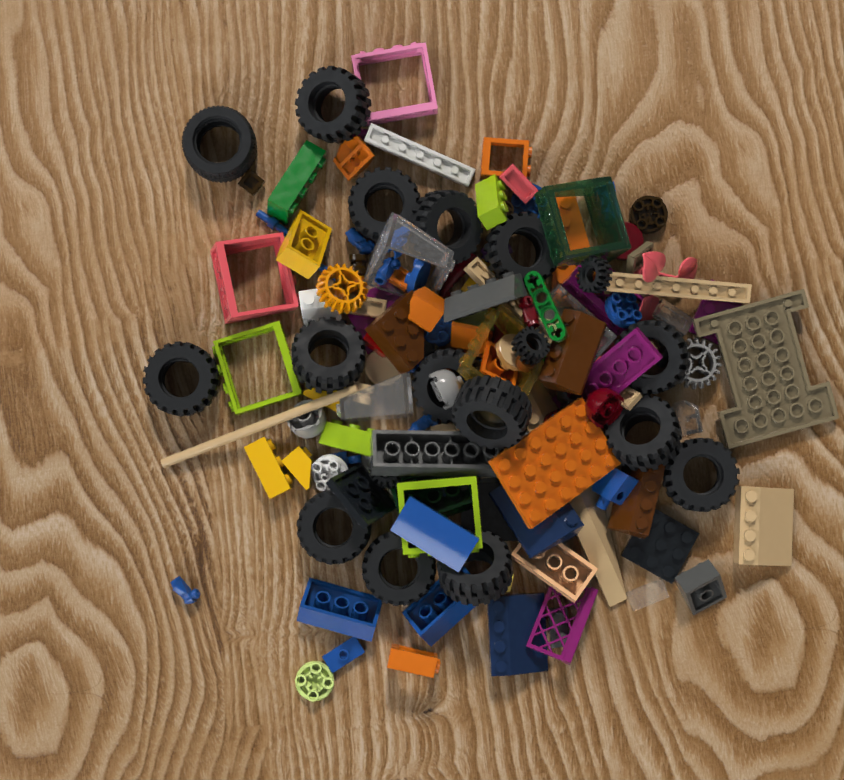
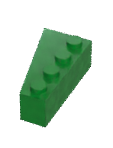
[267,140,327,226]

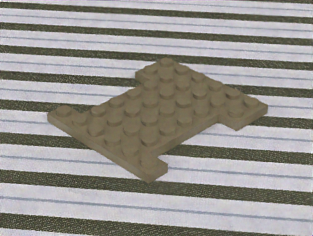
[692,289,839,449]

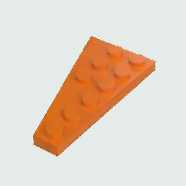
[551,194,601,309]

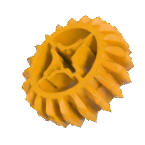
[316,263,368,315]

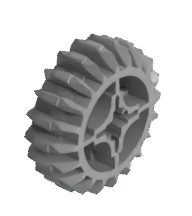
[678,338,722,390]

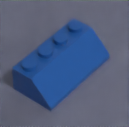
[402,566,476,646]
[297,577,382,642]

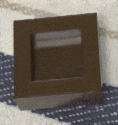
[238,169,265,197]

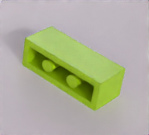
[475,174,509,230]
[319,419,375,457]

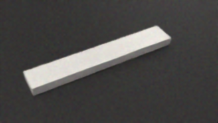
[364,123,476,187]

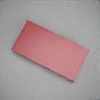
[499,163,539,205]

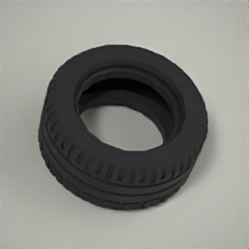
[182,106,257,183]

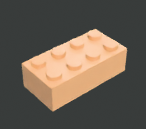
[511,543,598,603]

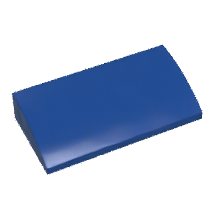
[390,496,479,572]

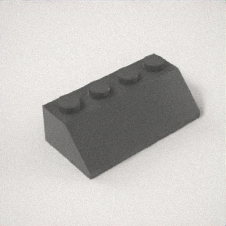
[444,271,528,322]

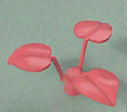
[633,251,697,323]

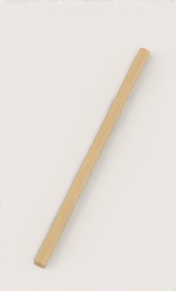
[161,384,359,468]

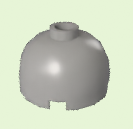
[429,369,464,410]
[287,399,327,439]

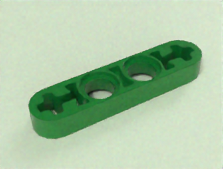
[524,271,568,342]

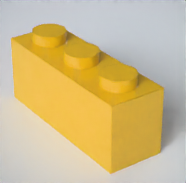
[244,436,293,499]

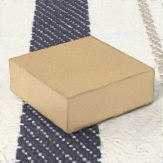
[619,387,642,411]

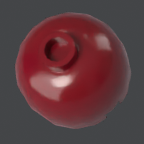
[585,388,624,428]

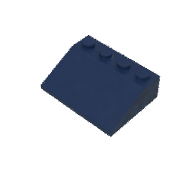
[489,485,584,559]
[487,592,548,676]

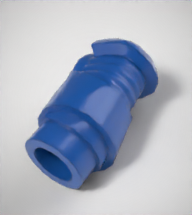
[345,227,375,255]
[374,257,401,285]
[409,414,439,431]
[170,576,200,604]

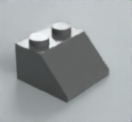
[675,559,727,615]

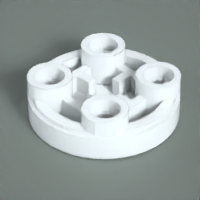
[311,454,348,491]

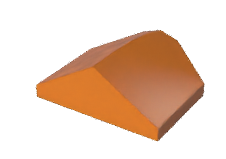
[333,136,375,181]
[408,286,445,333]

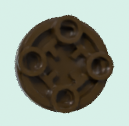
[629,196,668,234]

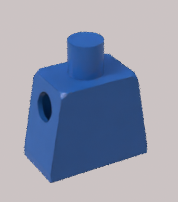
[592,468,639,511]

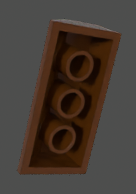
[538,309,607,395]
[607,464,666,539]

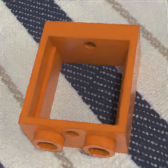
[480,137,532,180]
[387,643,441,678]

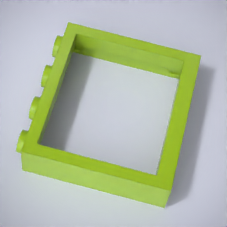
[212,321,303,415]
[397,476,483,558]

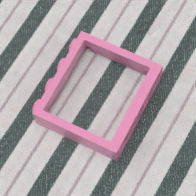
[351,42,438,126]

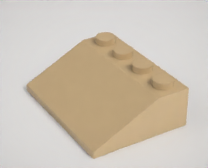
[733,486,794,566]

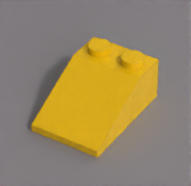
[276,209,332,279]

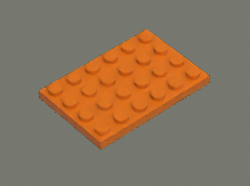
[488,397,621,529]

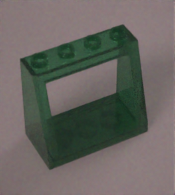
[534,176,631,266]

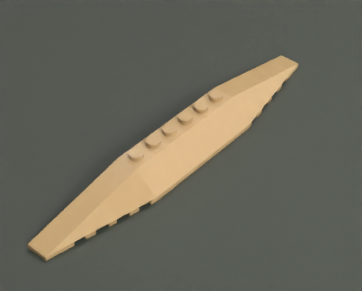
[492,331,627,607]

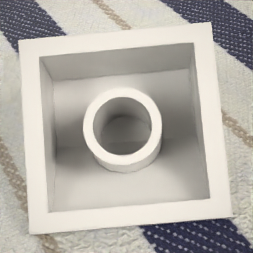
[298,289,342,326]

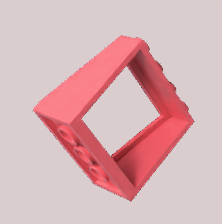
[210,232,300,325]

